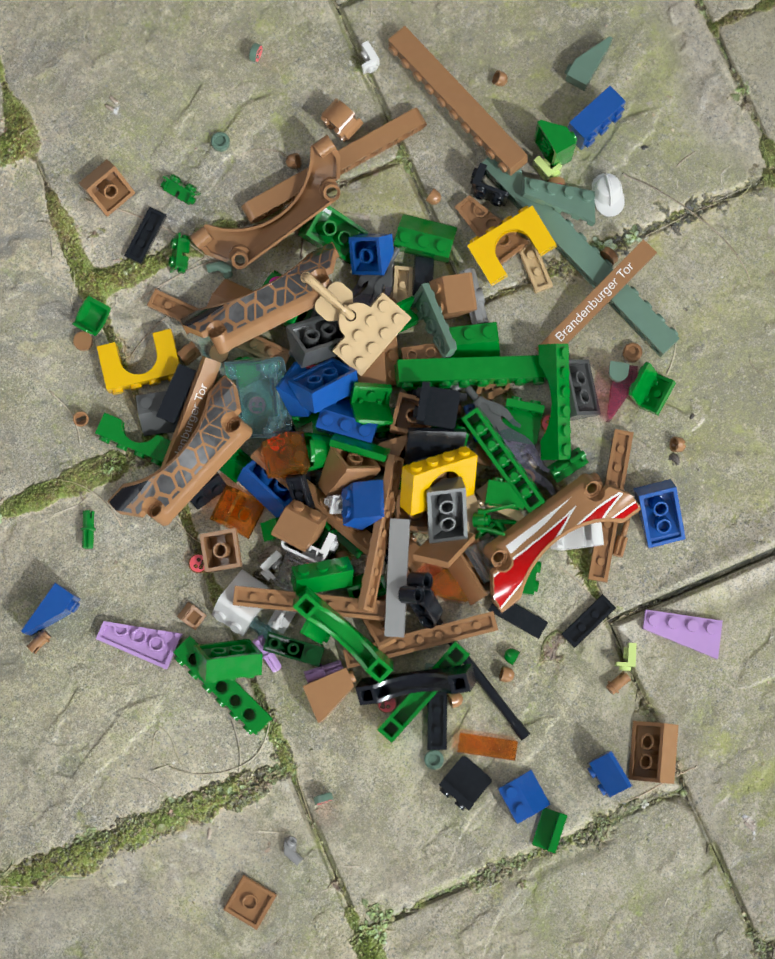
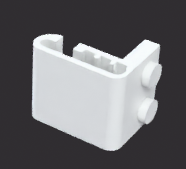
[551,522,604,551]
[281,532,339,563]
[211,569,271,636]

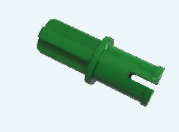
[80,510,96,549]

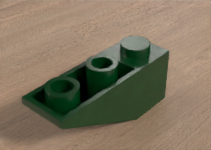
[263,631,324,667]

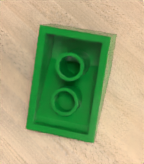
[298,206,368,264]

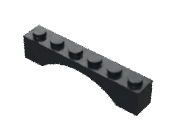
[355,664,477,706]

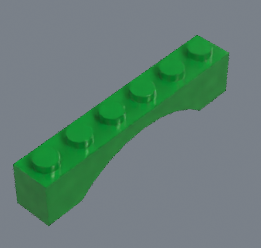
[538,344,571,460]
[292,586,393,683]
[377,641,471,743]

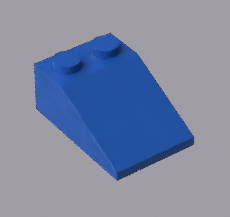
[633,479,686,548]
[21,583,80,636]

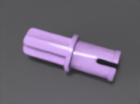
[252,635,282,673]
[304,660,343,683]

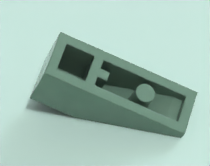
[565,36,613,91]

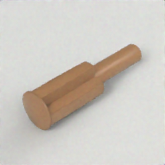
[612,519,630,558]

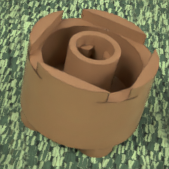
[320,98,364,143]

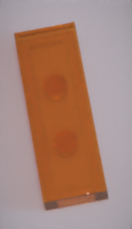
[457,733,518,761]

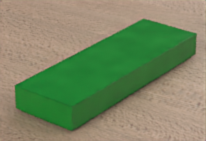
[329,433,391,462]

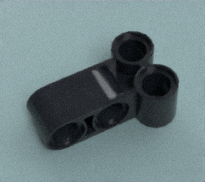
[398,572,443,629]

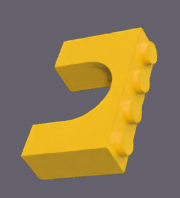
[467,205,557,286]
[97,328,180,395]
[400,446,478,516]

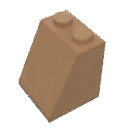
[318,446,381,496]
[303,668,357,723]

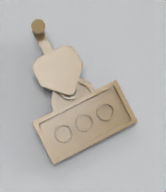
[300,272,411,376]

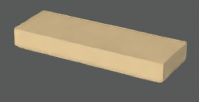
[519,237,553,294]

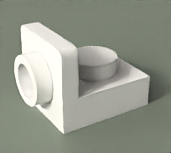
[361,41,380,74]
[260,550,283,582]

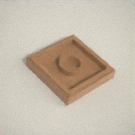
[223,875,277,930]

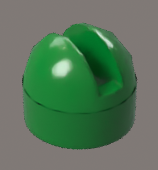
[504,648,520,665]

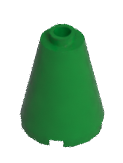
[300,432,332,471]

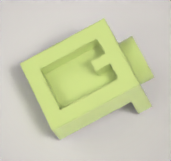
[532,156,562,181]
[615,643,637,671]

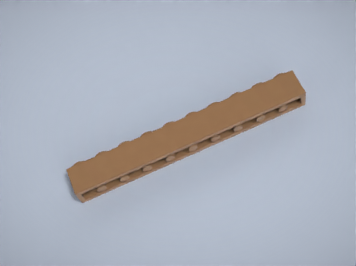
[388,26,528,176]

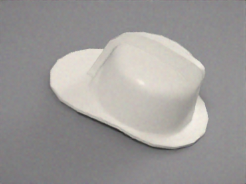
[592,173,625,217]

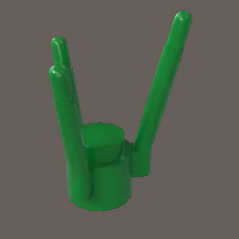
[472,503,517,536]

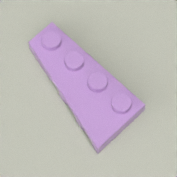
[642,610,723,659]
[96,621,183,670]

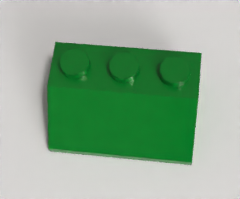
[534,120,577,169]
[394,214,458,264]
[442,322,500,358]
[194,639,263,683]

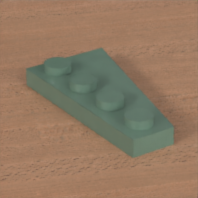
[522,177,596,227]
[411,283,457,358]

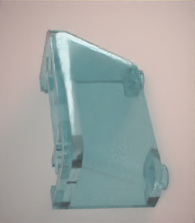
[224,356,292,438]

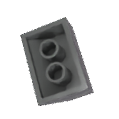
[286,315,344,368]
[569,359,601,421]
[136,387,191,437]
[426,477,468,544]

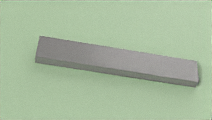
[384,518,410,637]

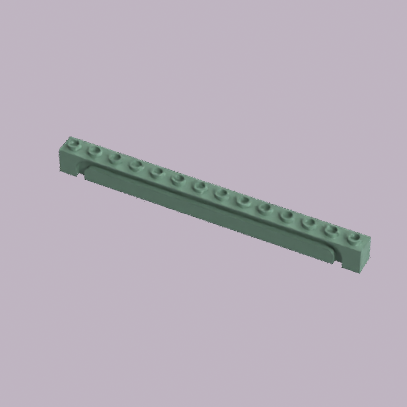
[482,157,680,358]

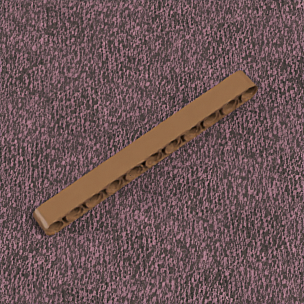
[241,108,427,224]

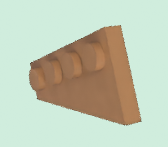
[454,195,530,265]

